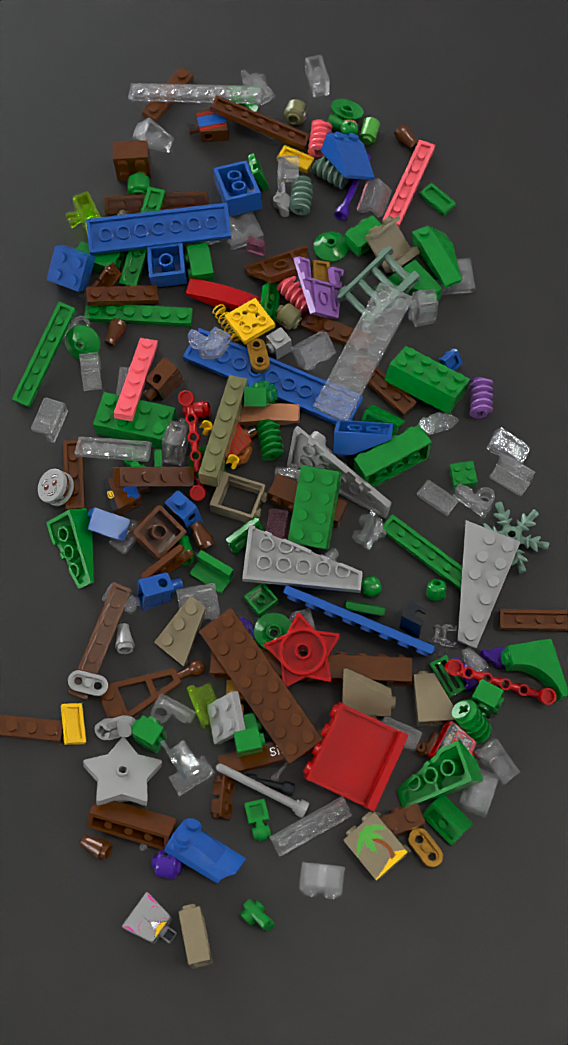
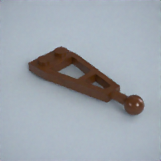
[98,660,205,718]

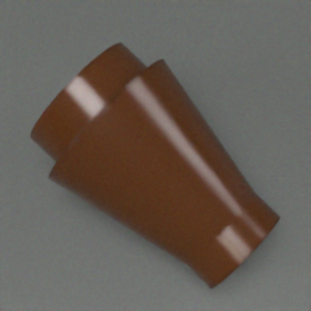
[394,124,418,149]
[104,318,127,346]
[190,521,215,550]
[80,835,113,860]

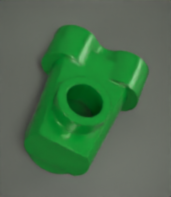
[240,899,275,932]

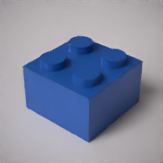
[147,242,188,287]
[47,245,96,292]

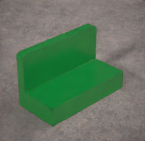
[361,405,405,436]
[190,550,234,594]
[422,796,473,846]

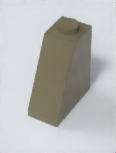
[342,669,396,716]
[412,671,457,727]

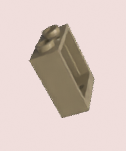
[210,472,268,523]
[178,904,213,969]

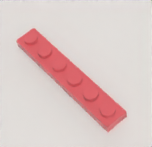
[382,140,435,227]
[114,338,158,421]

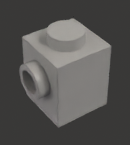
[265,327,292,360]

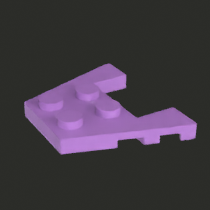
[294,256,343,320]

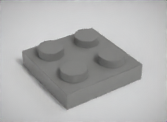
[207,692,246,744]

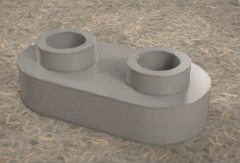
[68,670,108,696]

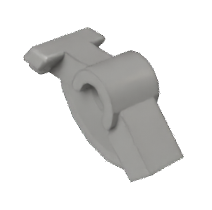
[273,188,290,218]

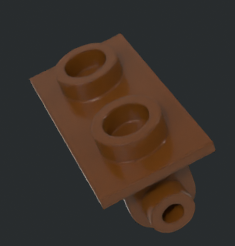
[91,262,122,287]
[210,775,235,820]

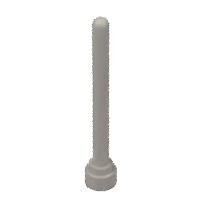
[216,763,309,818]

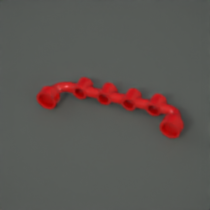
[178,390,206,501]
[445,659,556,705]

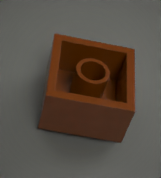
[113,140,151,181]
[129,504,187,560]

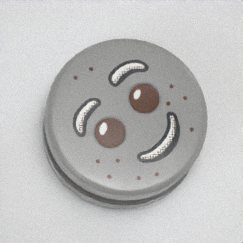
[38,469,74,506]

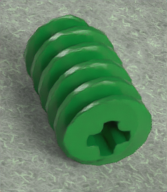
[256,419,285,461]
[452,700,492,744]

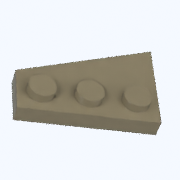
[154,596,207,667]

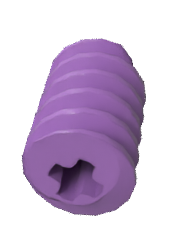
[469,377,493,419]

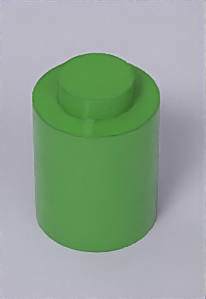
[359,117,380,145]

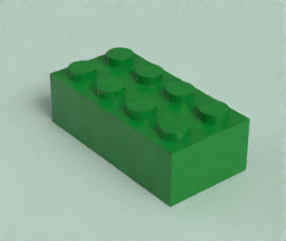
[384,346,470,414]
[93,392,177,450]
[353,424,432,488]
[288,465,342,549]

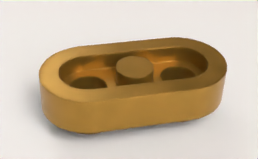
[247,338,270,373]
[408,828,443,868]

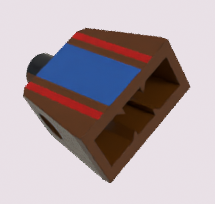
[188,108,229,142]

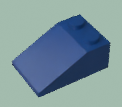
[321,132,374,180]
[333,420,394,457]

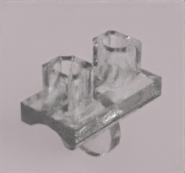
[352,510,387,550]

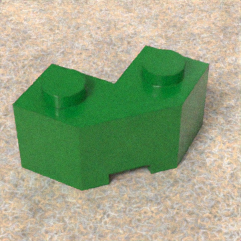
[233,713,266,757]

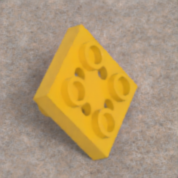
[225,298,275,345]

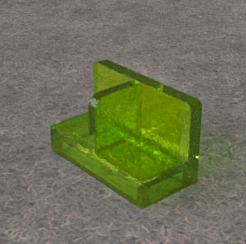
[186,684,217,729]

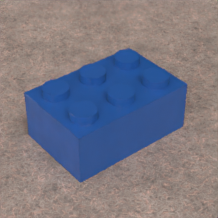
[213,160,262,217]

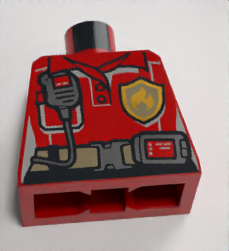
[427,721,481,764]

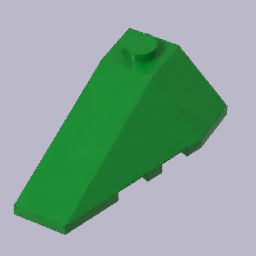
[412,226,462,288]
[46,508,94,589]
[397,740,484,808]

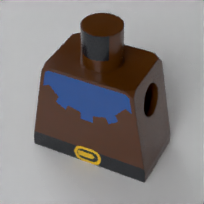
[103,478,151,516]

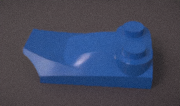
[164,818,246,884]

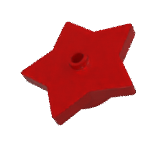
[264,613,340,687]

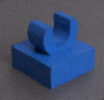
[438,348,463,371]

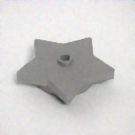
[83,737,162,806]

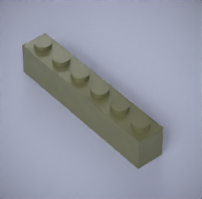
[198,375,248,487]

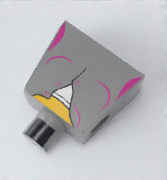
[122,892,177,944]

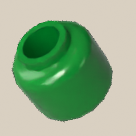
[128,172,150,195]

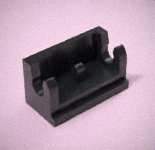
[399,599,426,638]

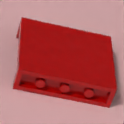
[303,702,409,811]

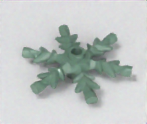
[483,502,549,574]

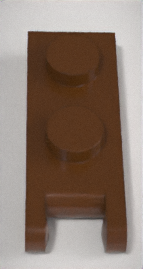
[141,545,193,578]

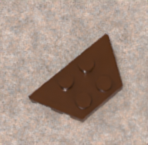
[244,245,308,283]

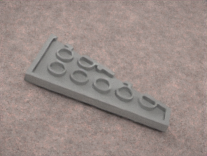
[287,426,392,518]
[457,520,520,649]
[242,524,362,593]

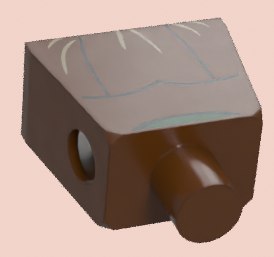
[143,357,185,401]

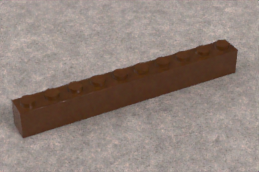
[210,649,412,687]

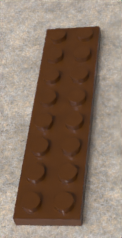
[199,608,322,764]

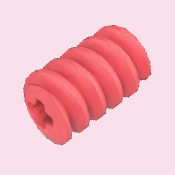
[308,119,332,158]
[277,276,309,315]

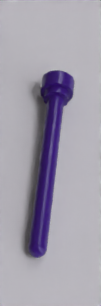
[334,153,371,221]

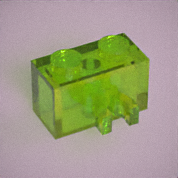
[65,191,101,235]

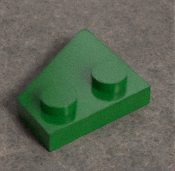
[248,153,270,191]

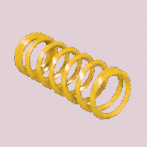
[212,304,240,343]

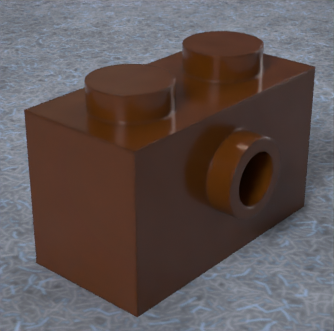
[381,803,425,838]

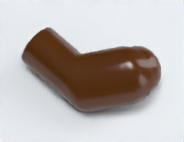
[416,732,439,756]

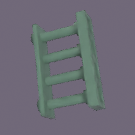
[337,245,421,330]

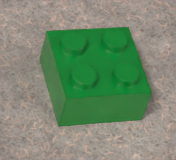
[449,461,478,490]
[244,583,279,618]

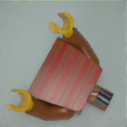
[199,420,257,469]

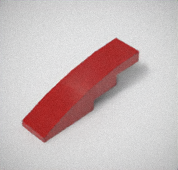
[185,278,261,310]

